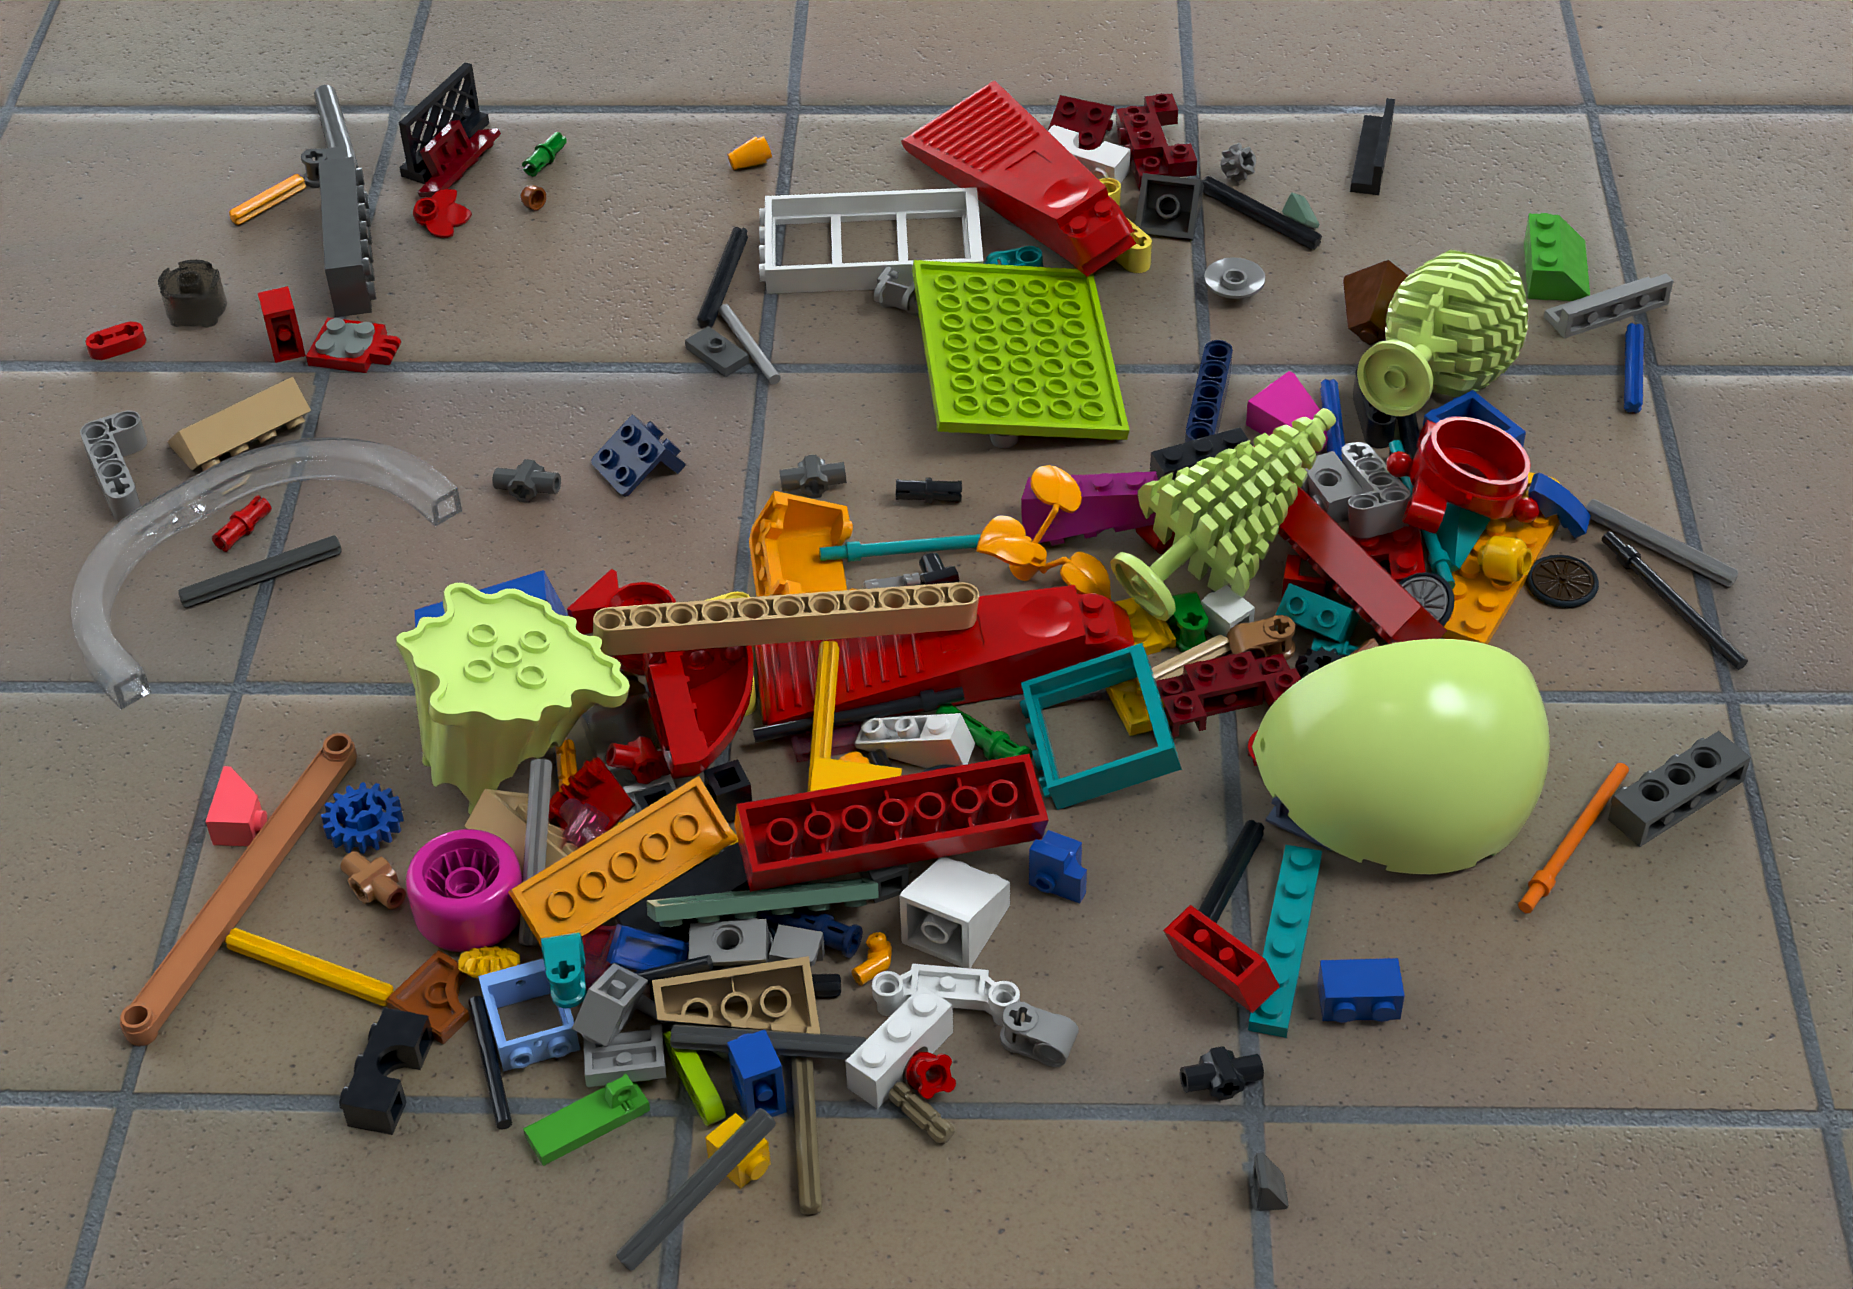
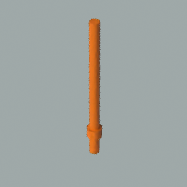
[1518,763,1629,913]

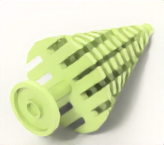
[1110,408,1336,621]

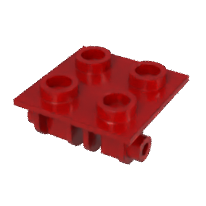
[549,756,635,847]

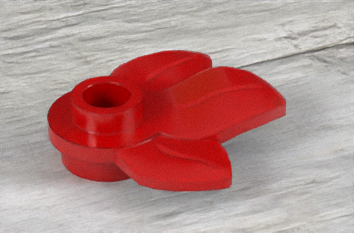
[413,189,472,238]

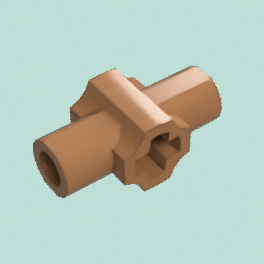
[340,851,406,910]

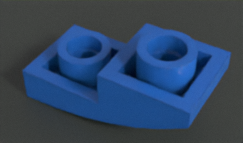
[1528,472,1591,538]

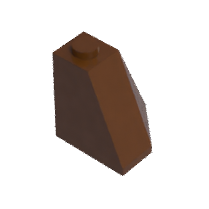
[1343,260,1408,345]

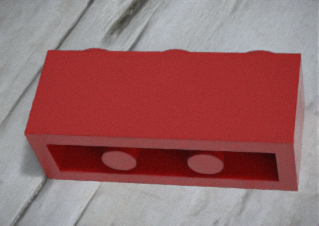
[1163,905,1280,1013]

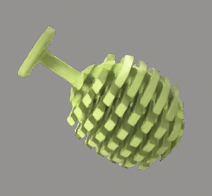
[1357,250,1528,416]

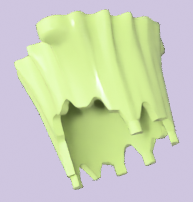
[396,583,630,815]

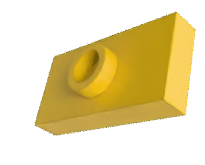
[1105,677,1153,736]

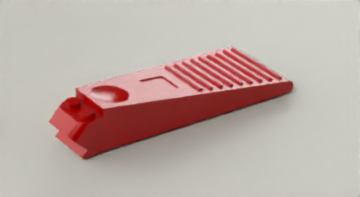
[901,80,1136,277]
[755,585,1134,726]

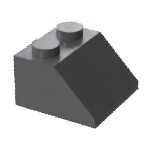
[1135,173,1204,240]

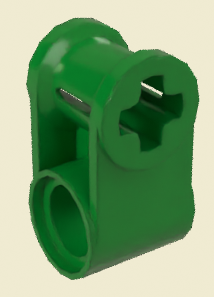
[1166,591,1209,653]

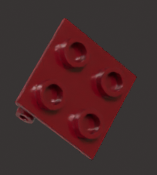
[1048,95,1114,150]

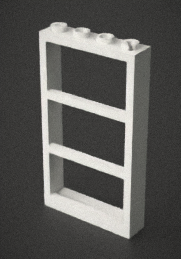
[759,187,983,294]

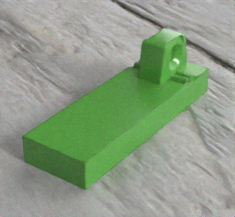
[523,1074,650,1166]

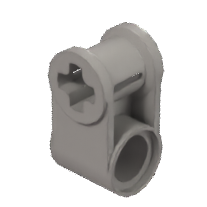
[1000,1002,1079,1067]

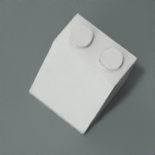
[900,857,1010,968]

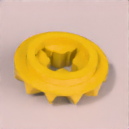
[458,946,520,978]

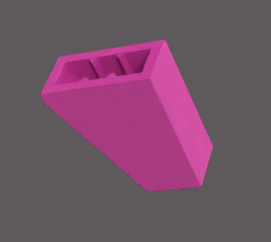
[1246,371,1328,453]

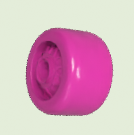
[406,829,523,952]

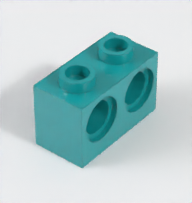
[1275,583,1360,643]

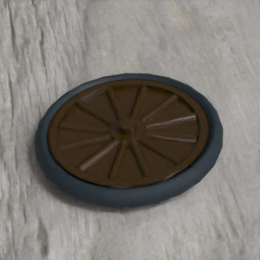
[1526,555,1599,608]

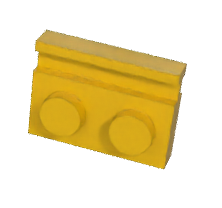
[1115,598,1176,655]

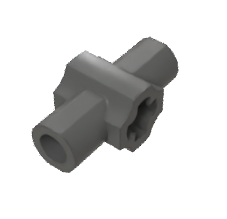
[779,455,847,498]
[492,459,561,502]

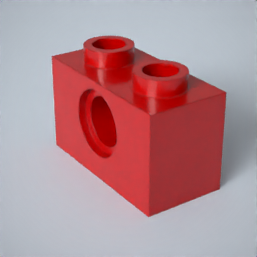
[257,286,306,363]

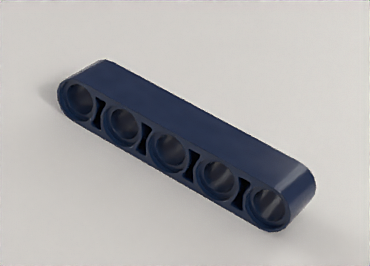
[1185,340,1233,442]

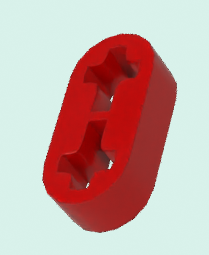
[85,321,146,360]

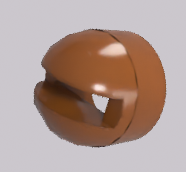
[520,185,546,210]

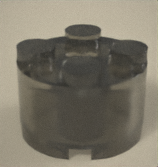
[158,259,227,328]

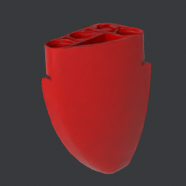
[642,645,754,779]

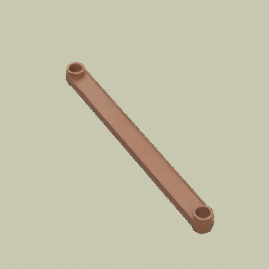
[120,733,357,1046]

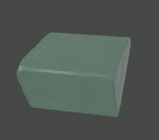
[1282,192,1320,229]

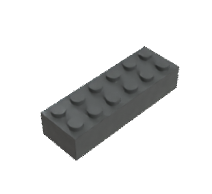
[319,157,377,317]

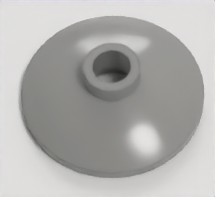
[1204,257,1265,299]

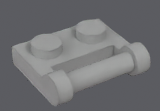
[584,1024,666,1087]

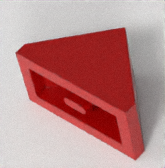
[567,569,619,634]

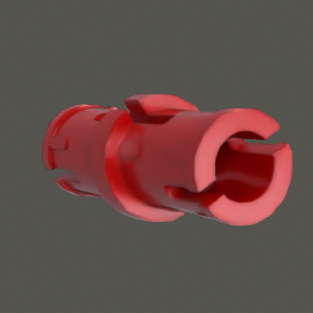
[212,495,272,552]

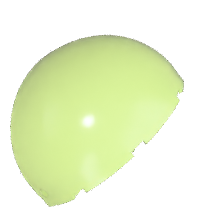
[1252,639,1550,874]

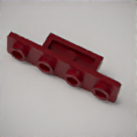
[418,120,501,197]

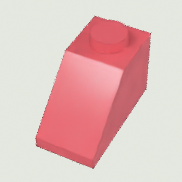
[206,766,267,847]

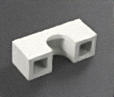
[1048,125,1130,183]
[845,985,953,1109]

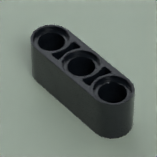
[1353,367,1396,449]

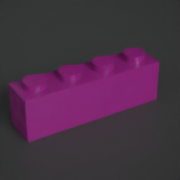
[1021,471,1158,546]

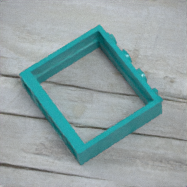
[1019,643,1182,810]

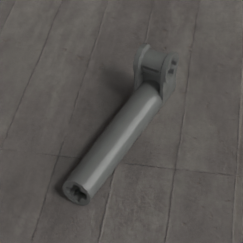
[301,85,359,187]

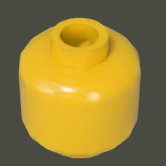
[1478,536,1532,582]

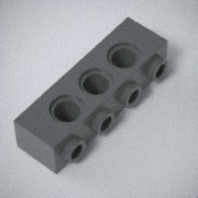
[1608,731,1751,847]

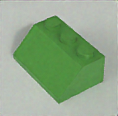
[1524,213,1590,301]

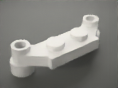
[872,964,1020,1026]

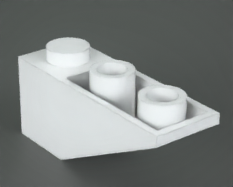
[855,713,975,769]

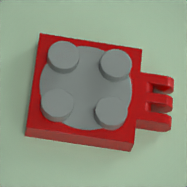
[306,317,401,373]

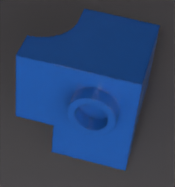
[1029,830,1087,904]

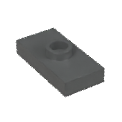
[685,326,749,377]

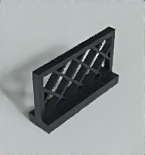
[398,62,489,184]

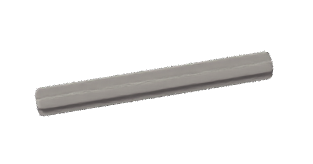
[1586,499,1738,587]
[519,759,552,946]

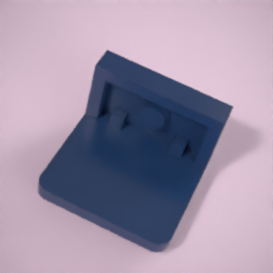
[591,414,686,497]

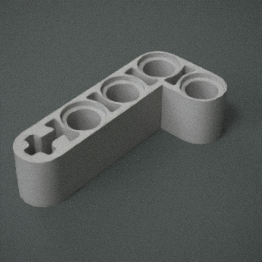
[80,410,148,522]
[1341,442,1411,538]

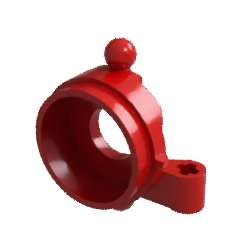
[1386,417,1540,534]

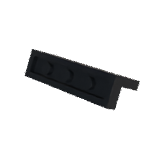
[1350,98,1395,195]

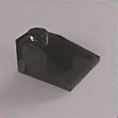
[580,692,661,764]

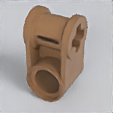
[1226,615,1295,660]

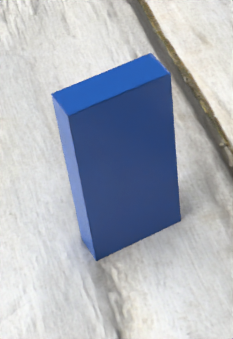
[606,924,689,971]

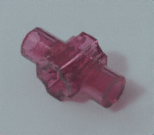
[559,798,611,848]

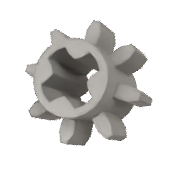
[1220,143,1256,182]

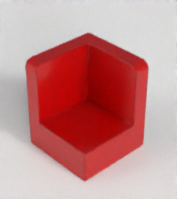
[1282,555,1326,598]

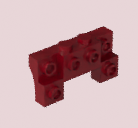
[1116,93,1197,191]
[1156,651,1301,738]

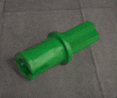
[522,132,567,177]

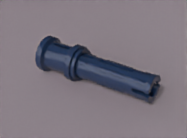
[755,908,863,958]

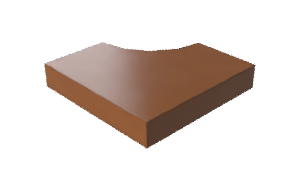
[385,950,470,1045]

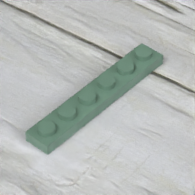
[647,878,879,927]

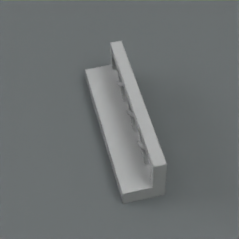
[1544,273,1674,339]

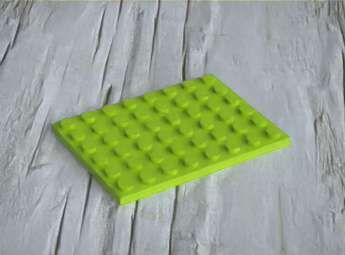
[912,260,1130,440]

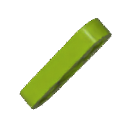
[663,1031,726,1126]

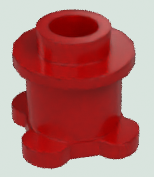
[905,1052,956,1099]

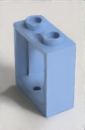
[478,958,580,1071]

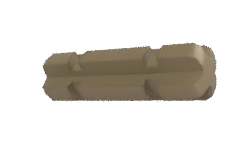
[888,1082,955,1144]

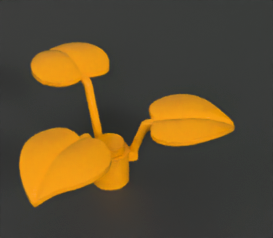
[977,465,1111,600]

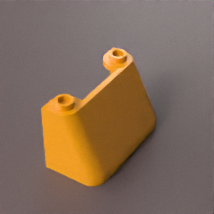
[749,491,858,597]

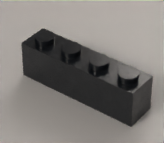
[616,842,750,941]

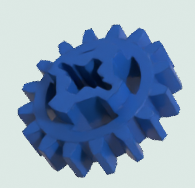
[321,782,404,854]

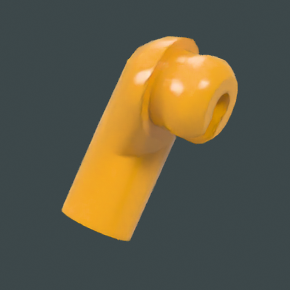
[851,932,892,986]

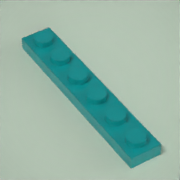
[1248,844,1323,1038]

